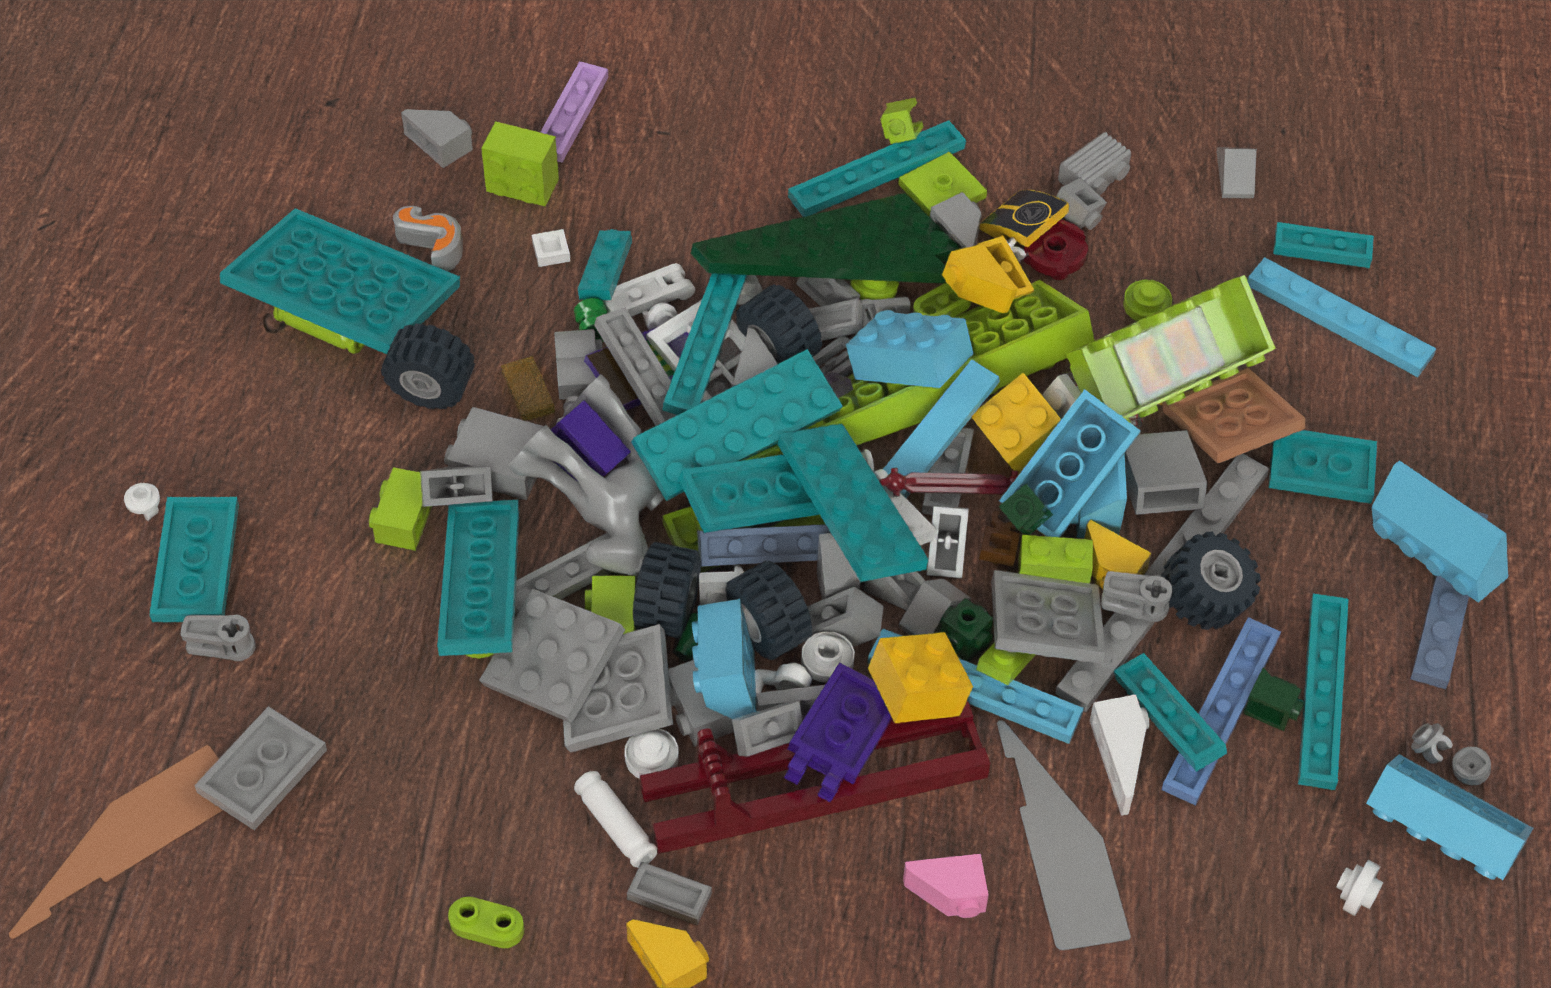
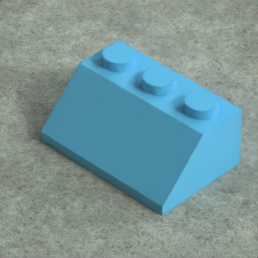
[1070,415,1127,538]
[692,599,757,719]

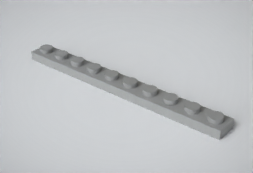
[1055,454,1269,712]

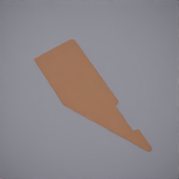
[9,745,223,939]

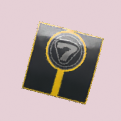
[979,190,1069,247]

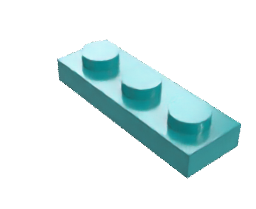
[1273,222,1374,268]
[578,229,633,300]

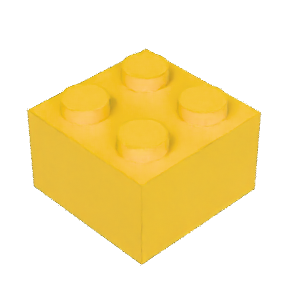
[971,373,1061,475]
[868,632,973,723]

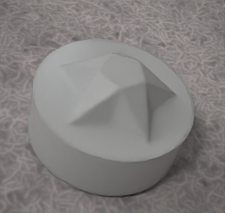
[1453,747,1491,785]

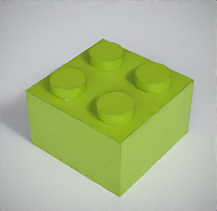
[481,121,559,206]

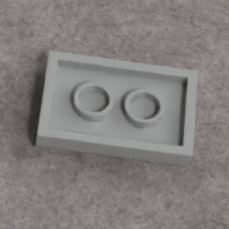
[195,707,327,830]

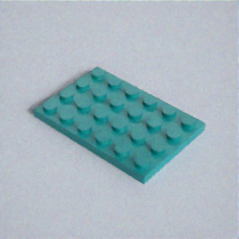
[220,208,460,354]

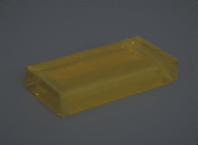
[501,356,555,421]

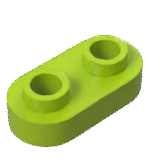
[913,283,972,318]
[448,897,524,948]

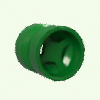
[574,298,607,342]

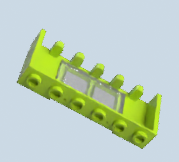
[1066,275,1276,423]

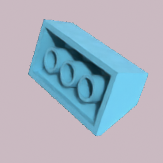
[999,389,1141,537]
[1372,460,1508,602]
[1366,754,1534,880]

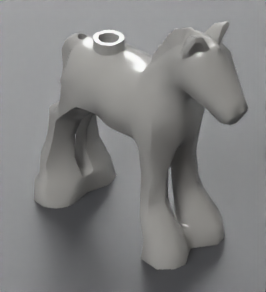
[507,374,664,583]

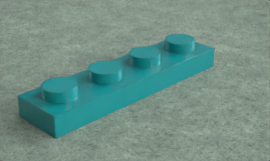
[1113,653,1227,772]

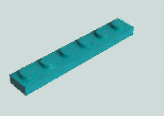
[788,120,966,217]
[662,273,748,415]
[1298,593,1349,790]

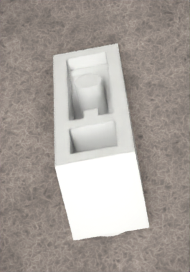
[1090,695,1149,816]

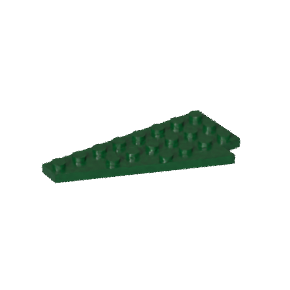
[691,193,960,284]

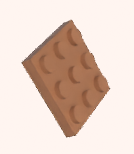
[1162,368,1305,464]

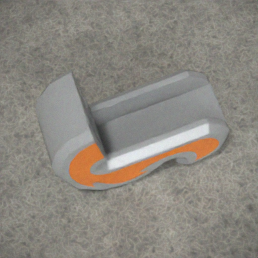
[393,206,463,271]

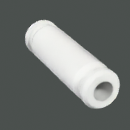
[574,771,657,868]

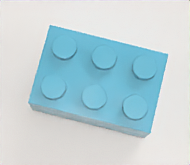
[846,310,973,388]

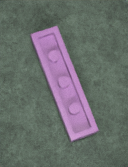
[540,61,608,163]

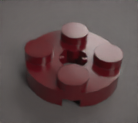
[1023,220,1088,280]

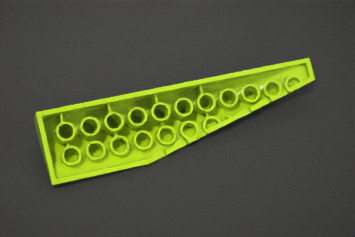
[747,280,1095,460]

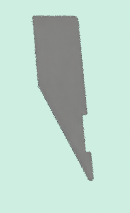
[997,720,1131,950]

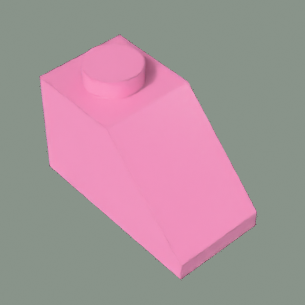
[903,854,988,918]

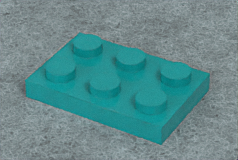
[1268,430,1377,504]

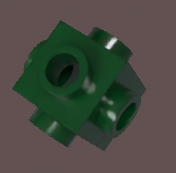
[940,598,993,662]

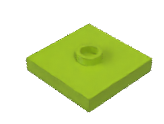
[898,152,987,217]

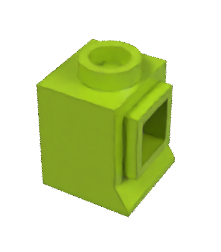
[880,97,924,144]

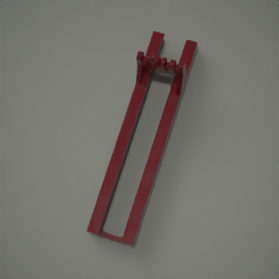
[640,701,990,854]

